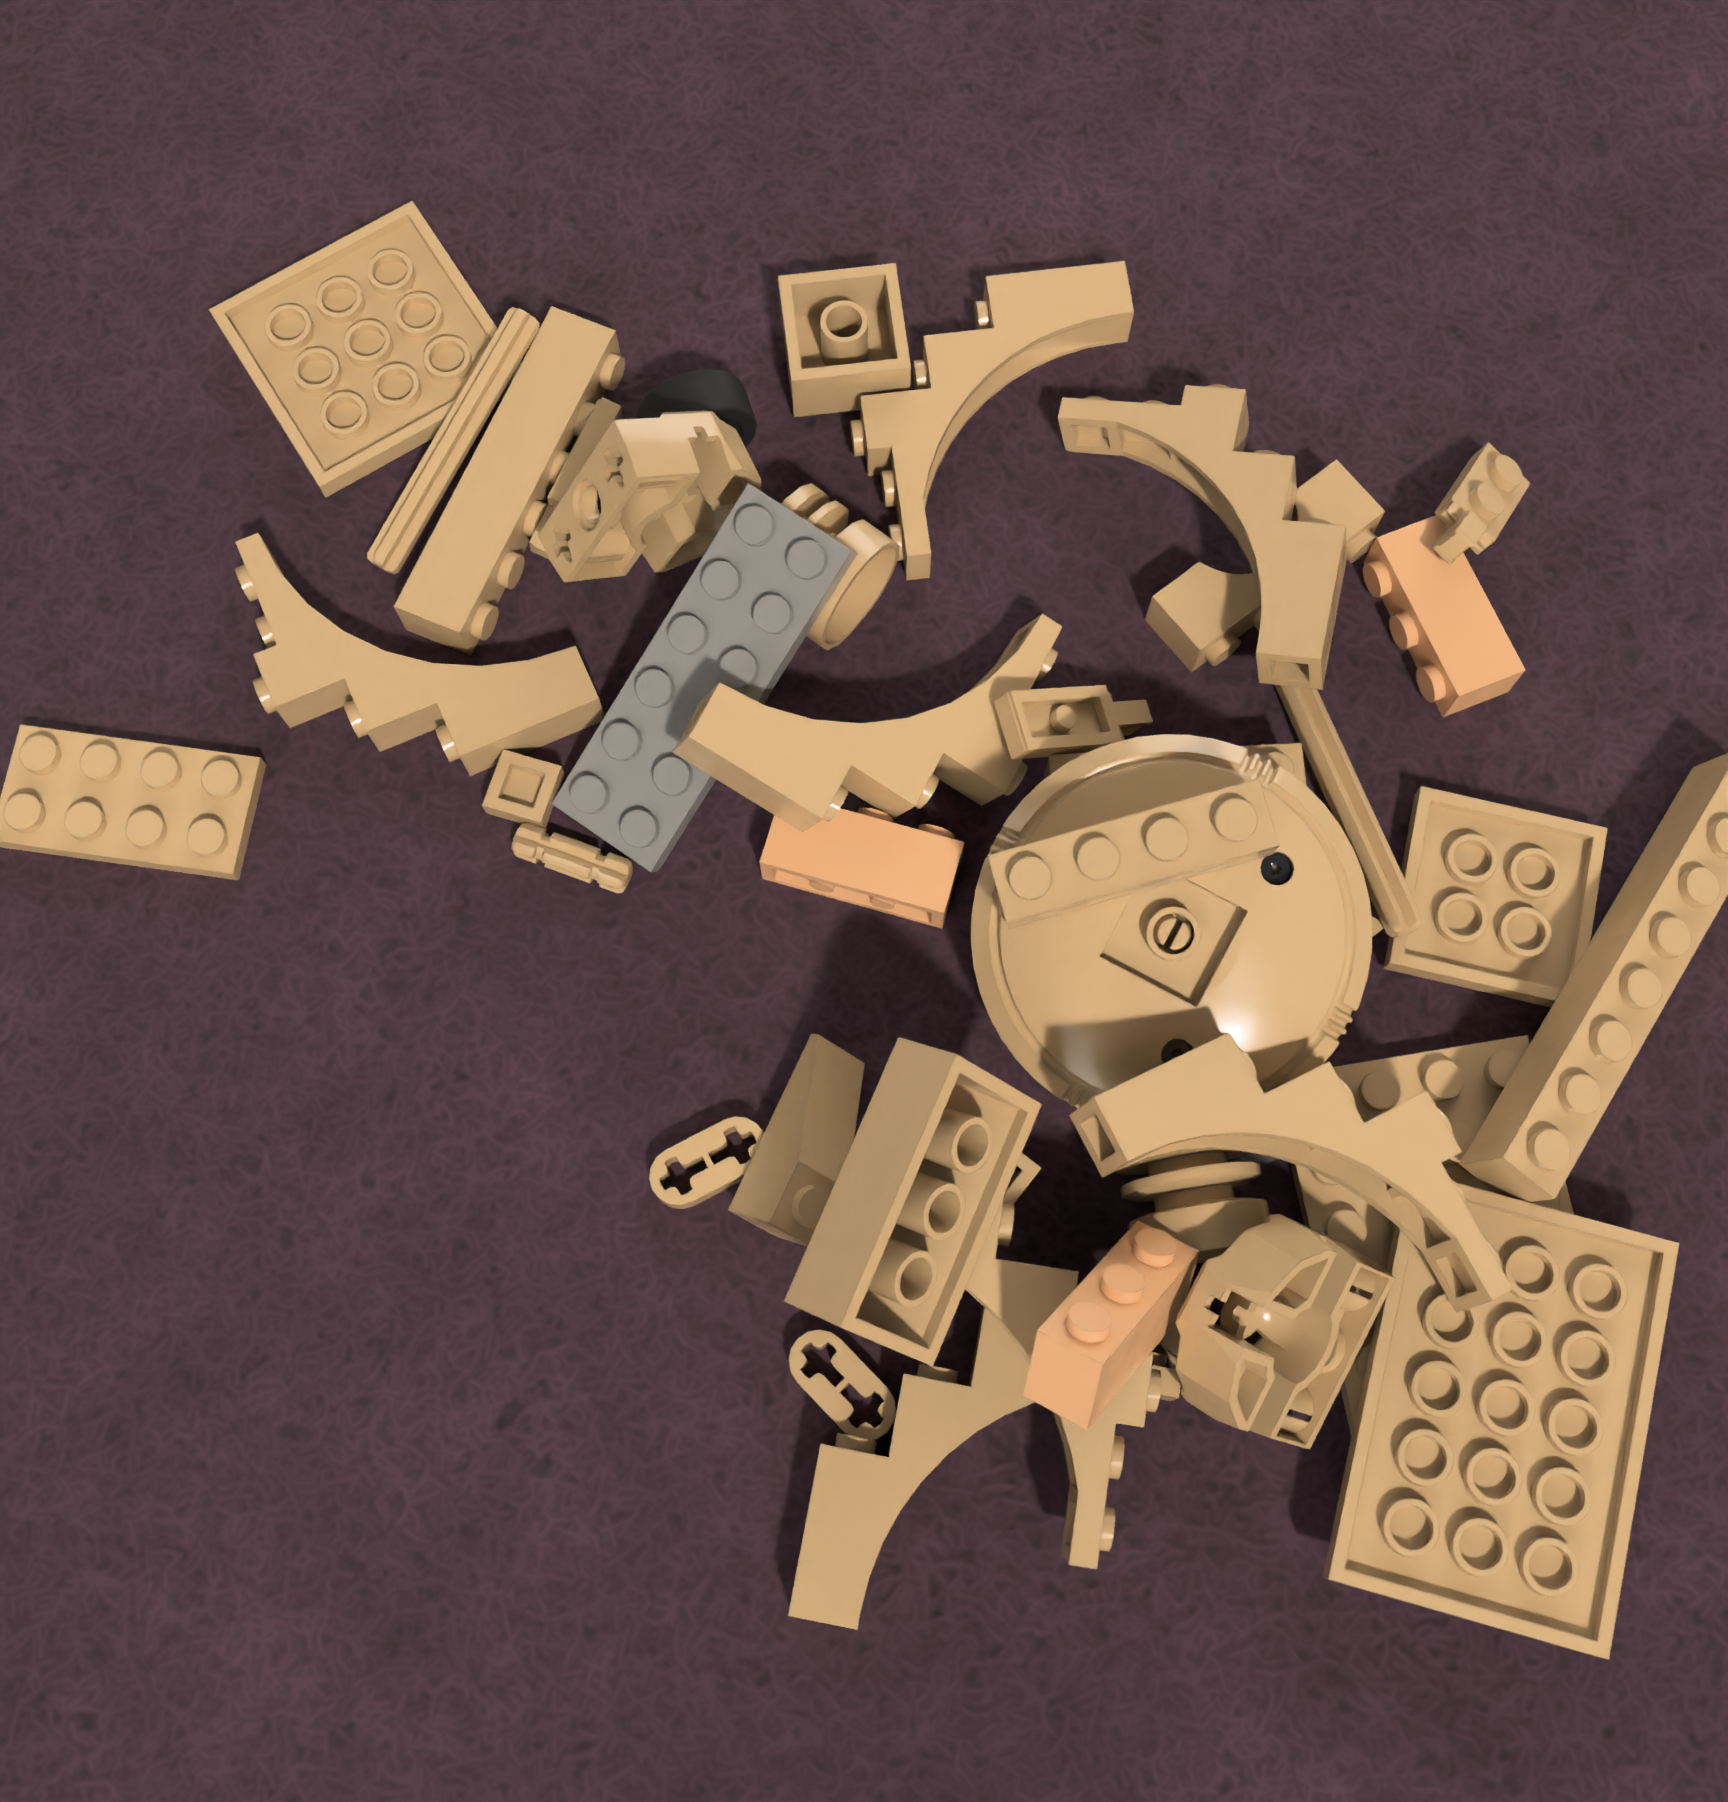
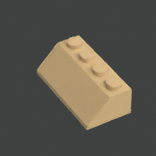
[784,1037,1042,1366]

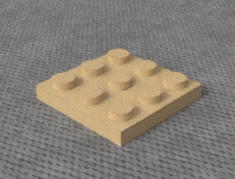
[1383,786,1608,1007]

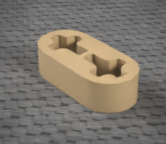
[649,1116,764,1209]
[789,1329,896,1440]

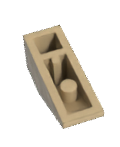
[728,1033,865,1247]

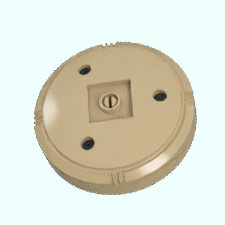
[971,734,1373,1108]

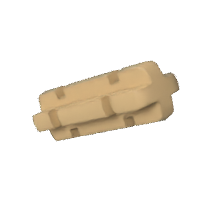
[511,822,633,894]

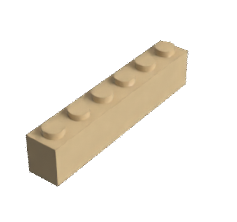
[394,306,625,656]

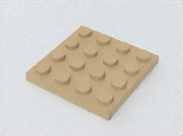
[209,201,521,498]

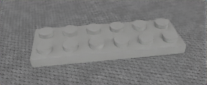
[552,483,858,872]

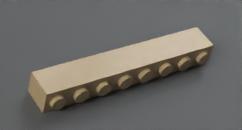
[1459,753,1728,1202]

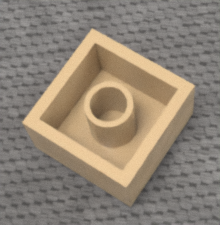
[778,263,911,417]

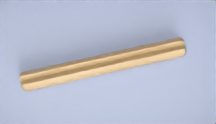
[367,307,540,574]
[1275,685,1422,938]

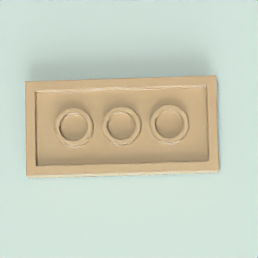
[0,724,266,880]

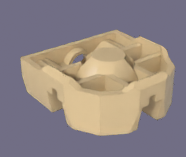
[538,410,761,582]
[1176,1214,1395,1450]

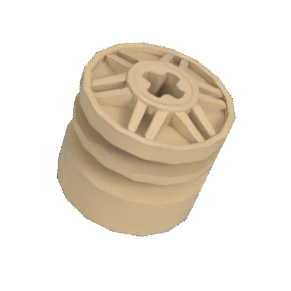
[781,483,900,650]
[1117,1149,1270,1263]

